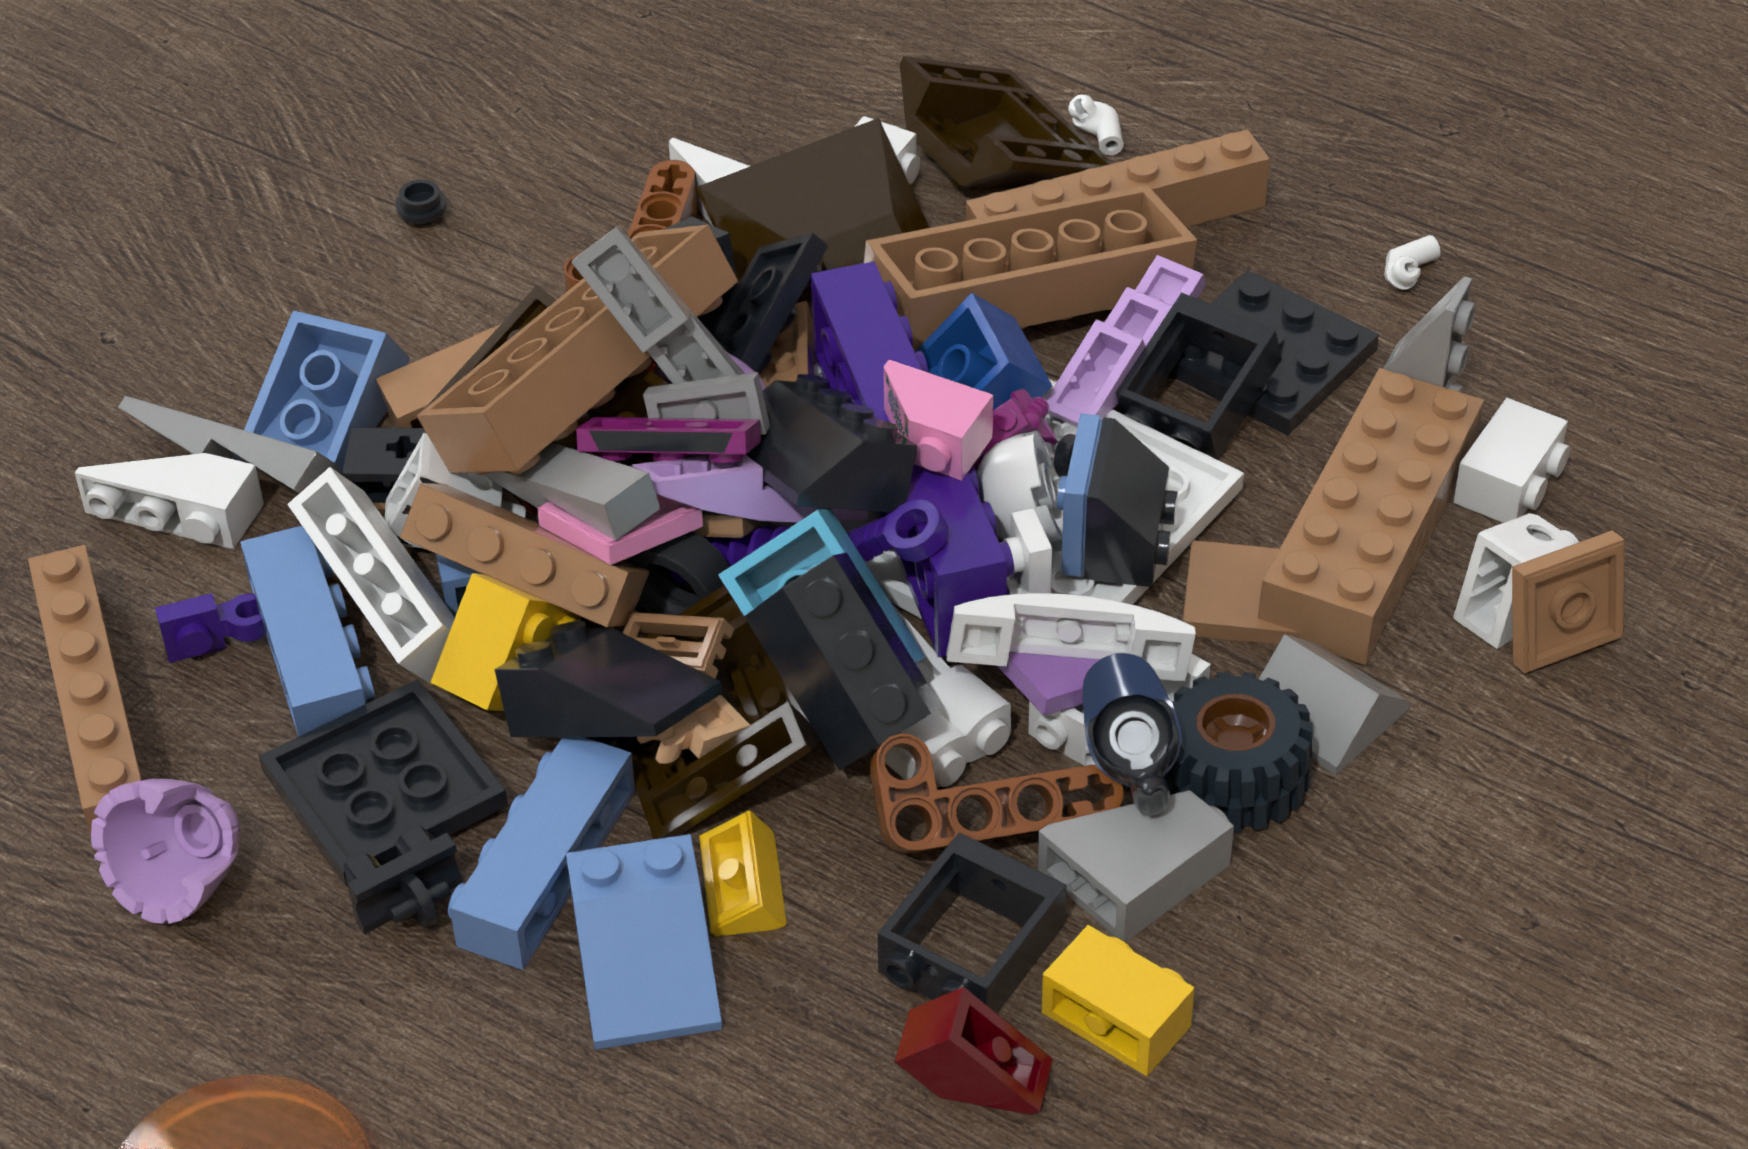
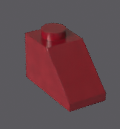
[895,987,1053,1115]

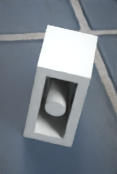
[1454,398,1570,523]

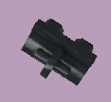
[343,825,462,934]

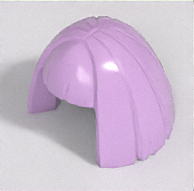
[91,779,240,924]

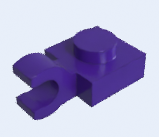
[155,593,266,663]

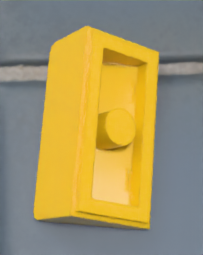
[699,810,787,936]

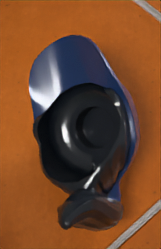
[1082,653,1182,816]

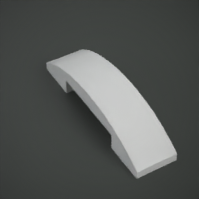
[947,593,1196,681]

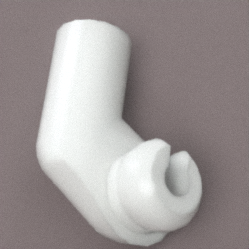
[1068,94,1124,156]
[1384,235,1441,290]

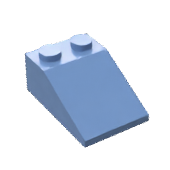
[234,310,410,473]
[566,834,722,1050]

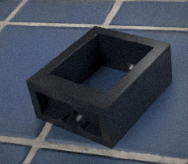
[1115,292,1282,460]
[877,832,1067,1013]

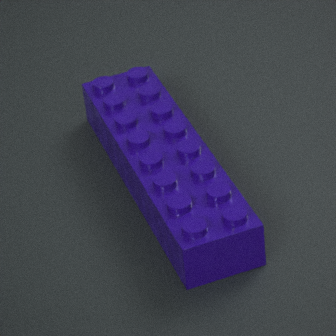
[811,261,1014,657]

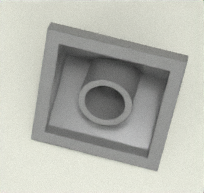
[1259,634,1410,775]

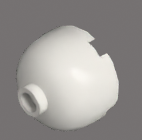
[977,431,1063,543]

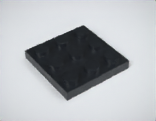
[1169,270,1379,436]
[259,679,508,887]

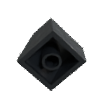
[1084,417,1178,587]

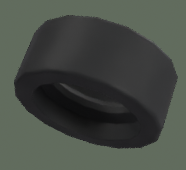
[624,531,730,615]

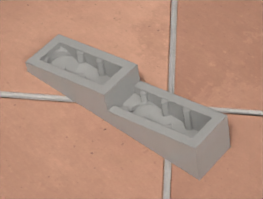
[571,225,745,384]
[118,396,340,493]
[484,442,660,541]

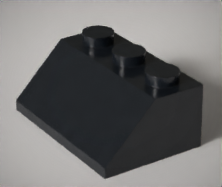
[744,552,942,771]

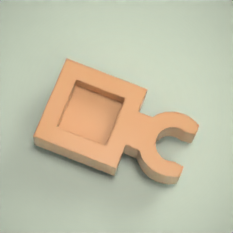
[637,695,750,763]

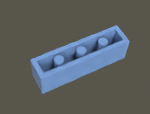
[240,526,375,737]
[448,737,635,970]

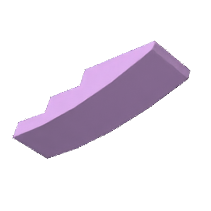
[1046,255,1206,427]
[632,454,868,523]

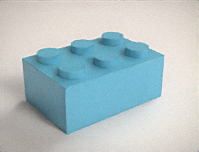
[719,508,926,664]

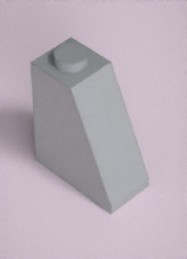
[1038,790,1234,942]

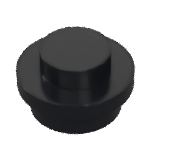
[395,179,447,225]

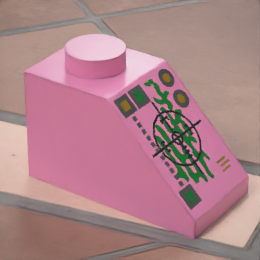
[884,360,993,481]

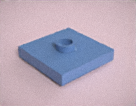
[1057,413,1103,577]

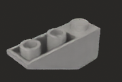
[1383,276,1476,393]

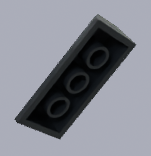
[745,374,917,513]

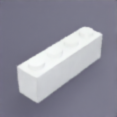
[287,467,455,685]

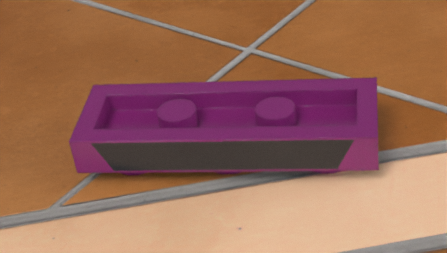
[576,417,761,463]

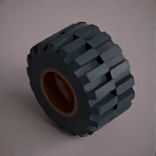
[1164,672,1313,832]

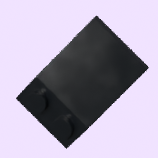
[494,621,723,737]

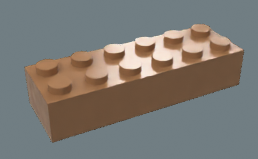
[864,185,1197,350]
[417,225,738,475]
[1258,368,1484,665]

